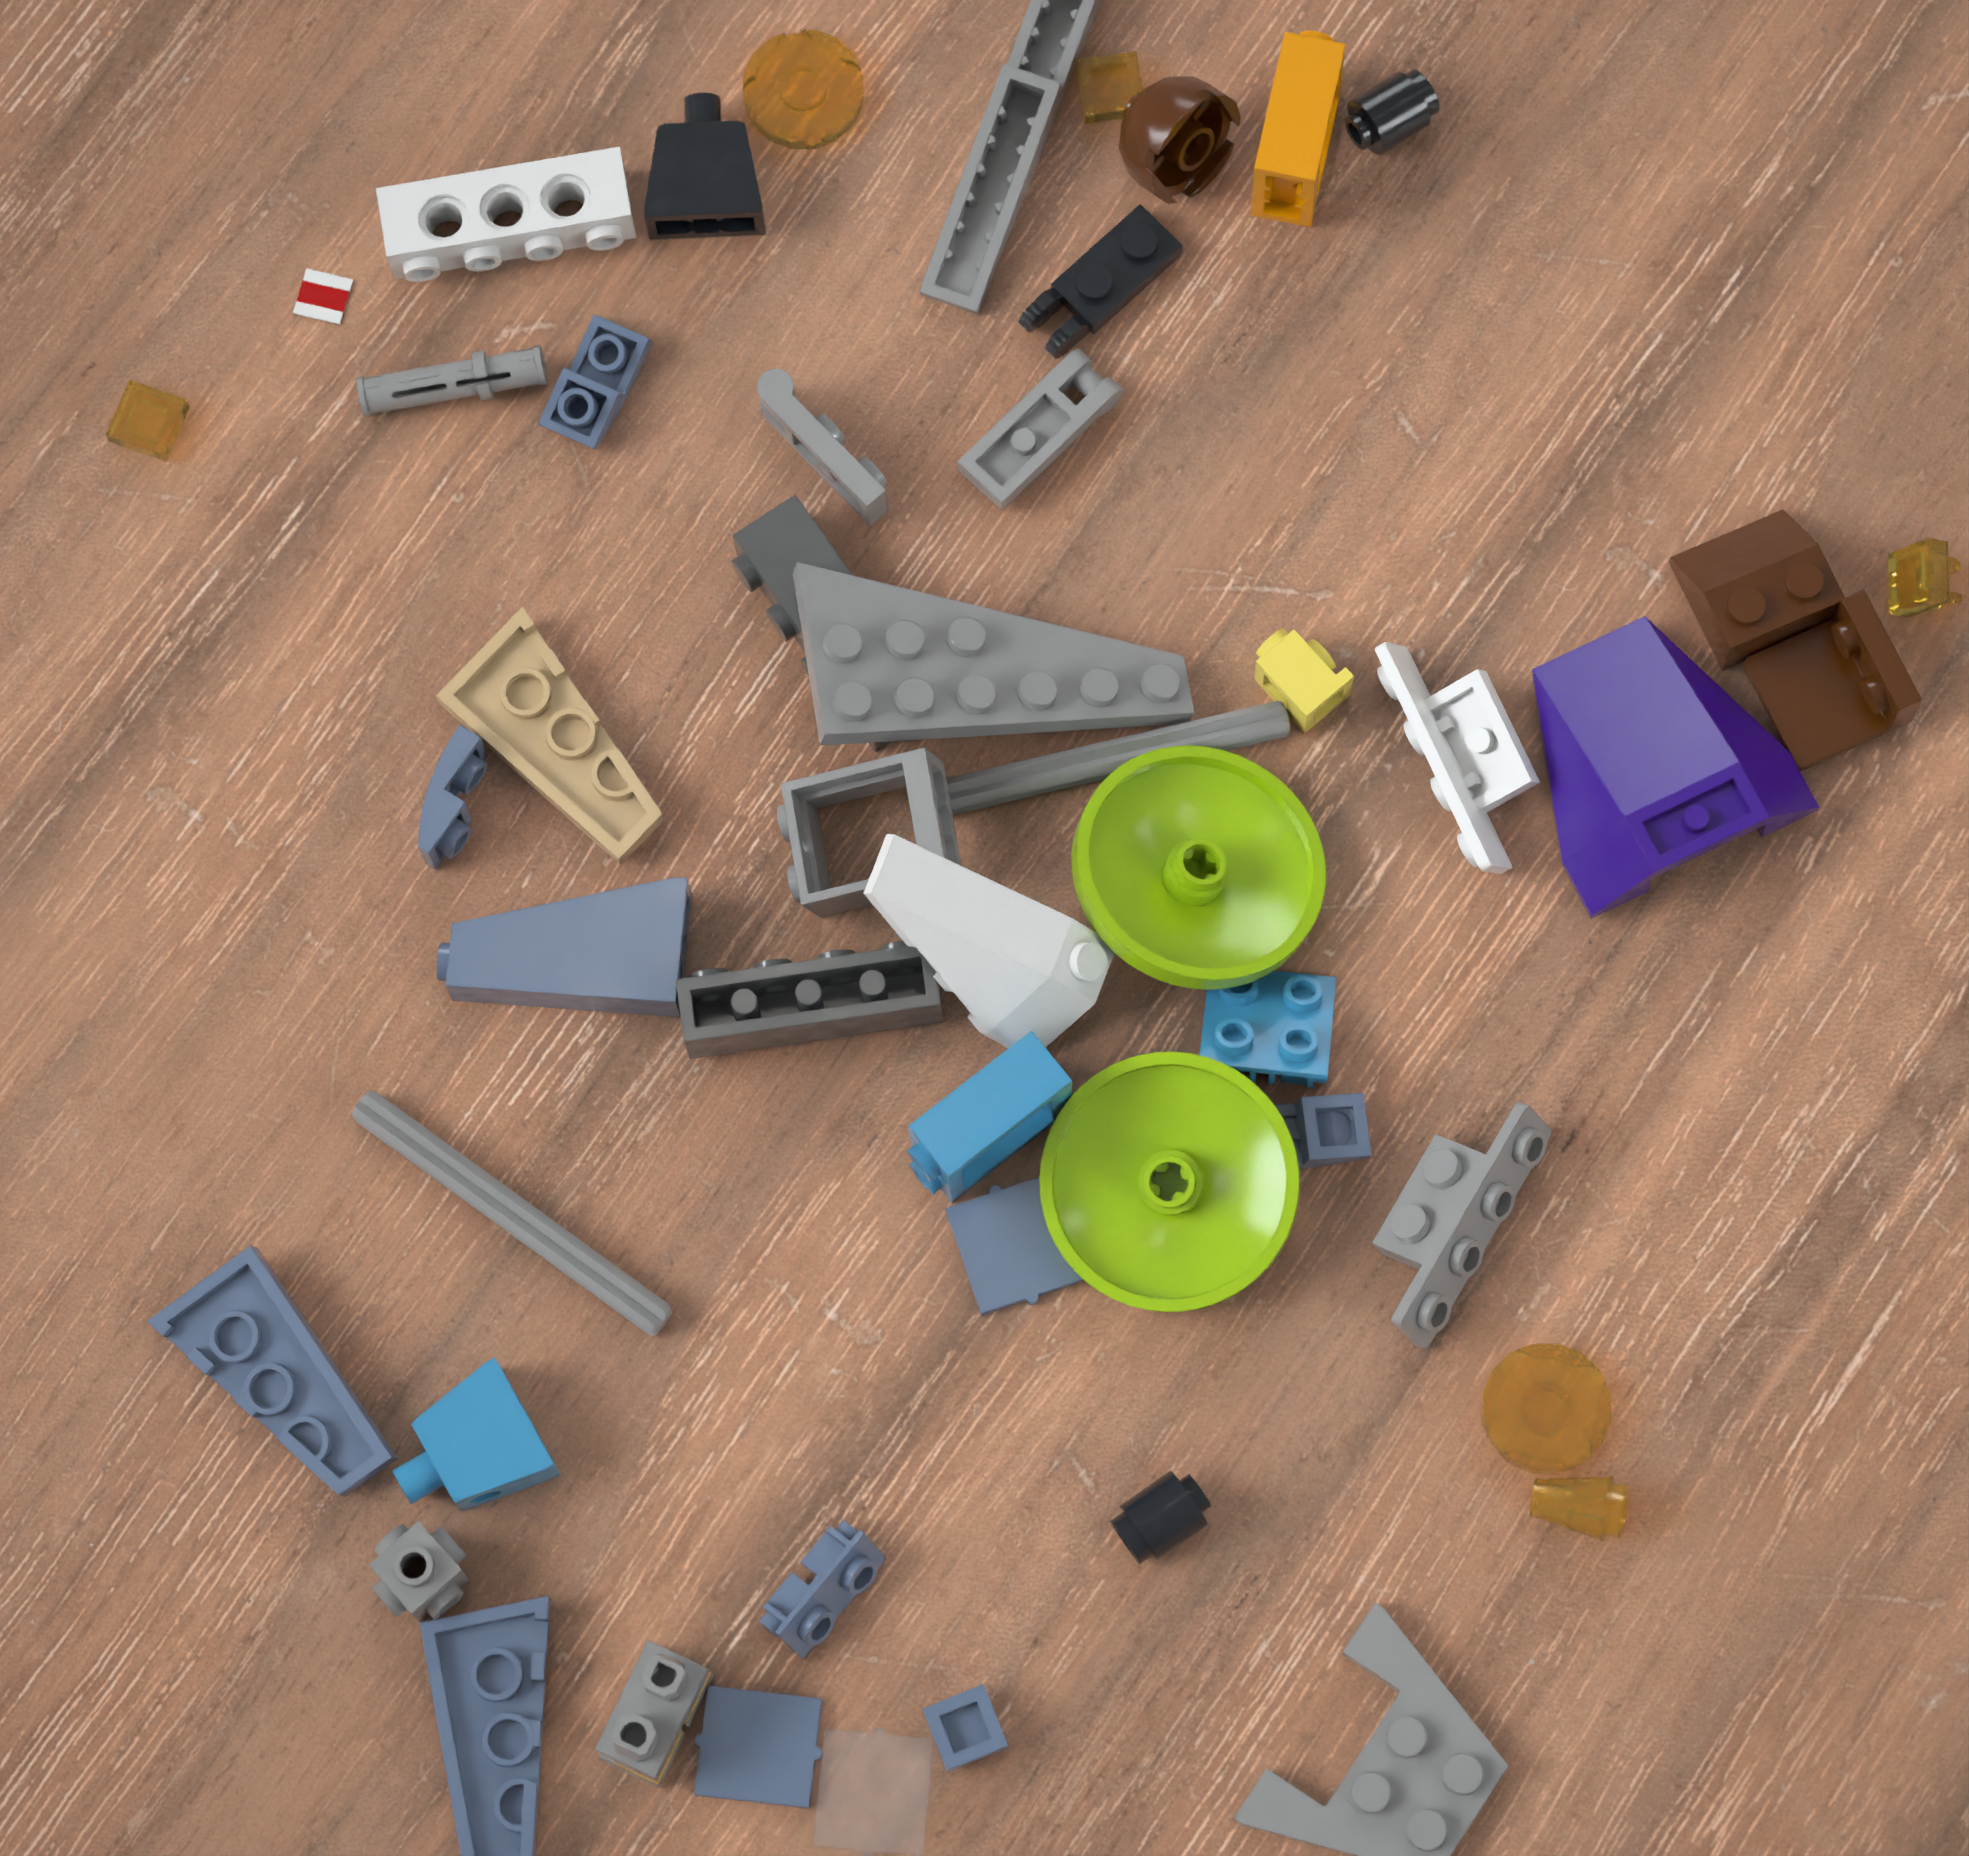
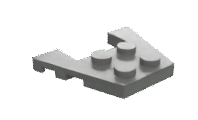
[1233,1603,1508,1856]

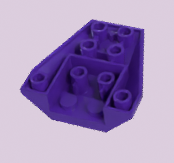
[1532,616,1819,919]

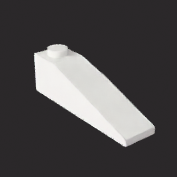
[864,834,1114,1048]

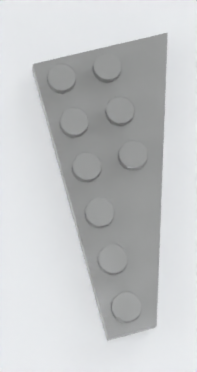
[792,562,1194,746]

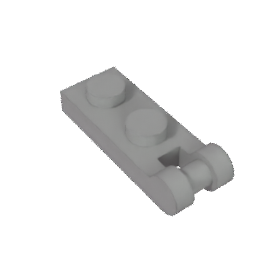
[957,348,1124,511]
[757,368,888,526]

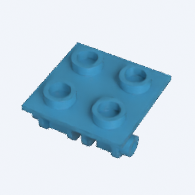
[1200,971,1336,1089]

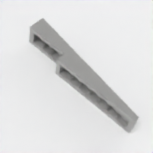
[919,0,1102,315]

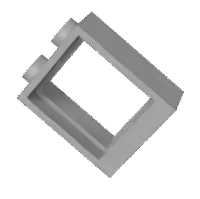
[777,747,962,918]

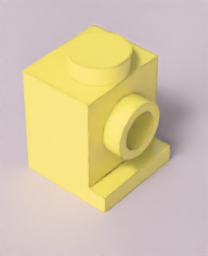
[1254,628,1354,734]

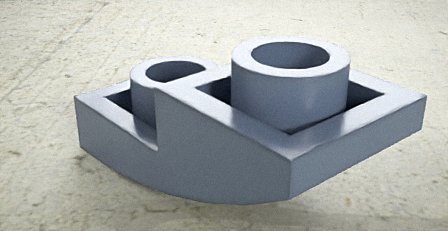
[538,314,654,450]
[418,725,488,870]

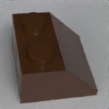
[1668,509,1845,671]

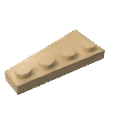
[436,606,664,865]

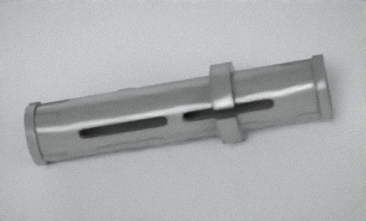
[356,345,548,417]

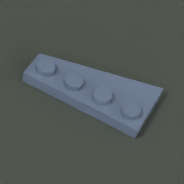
[420,1596,551,1856]

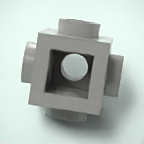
[369,1521,470,1623]

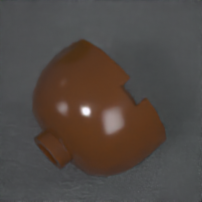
[1119,76,1240,204]

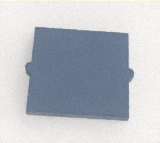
[945,1177,1082,1316]
[694,1686,823,1809]

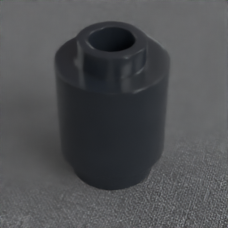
[1344,70,1440,155]
[1110,1470,1211,1564]

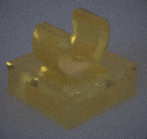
[1888,537,1962,618]

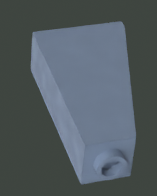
[437,877,692,1017]

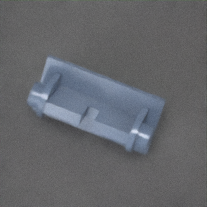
[759,1520,886,1659]

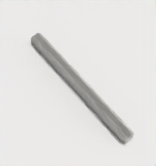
[946,701,1290,815]
[352,1090,672,1336]

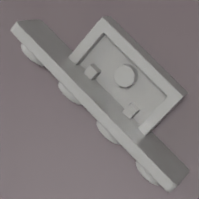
[1372,1102,1551,1349]

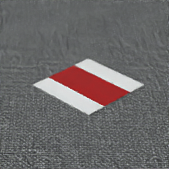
[293,268,353,324]

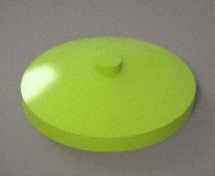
[1071,745,1326,990]
[1039,1051,1301,1312]

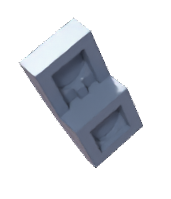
[1274,1093,1372,1169]

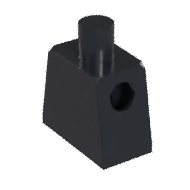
[644,92,766,240]

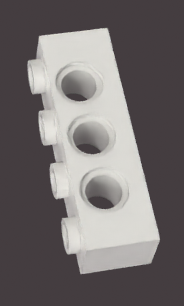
[376,147,637,282]

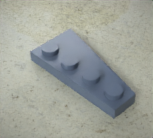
[147,1246,398,1497]

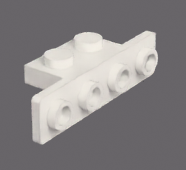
[1375,642,1540,874]

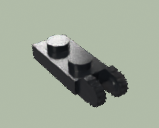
[1018,204,1183,359]

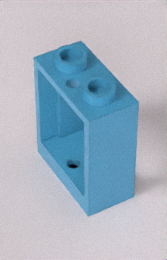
[907,1031,1073,1203]

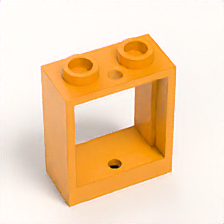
[1250,30,1346,227]

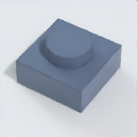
[922,1684,1009,1773]

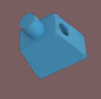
[392,1357,560,1511]

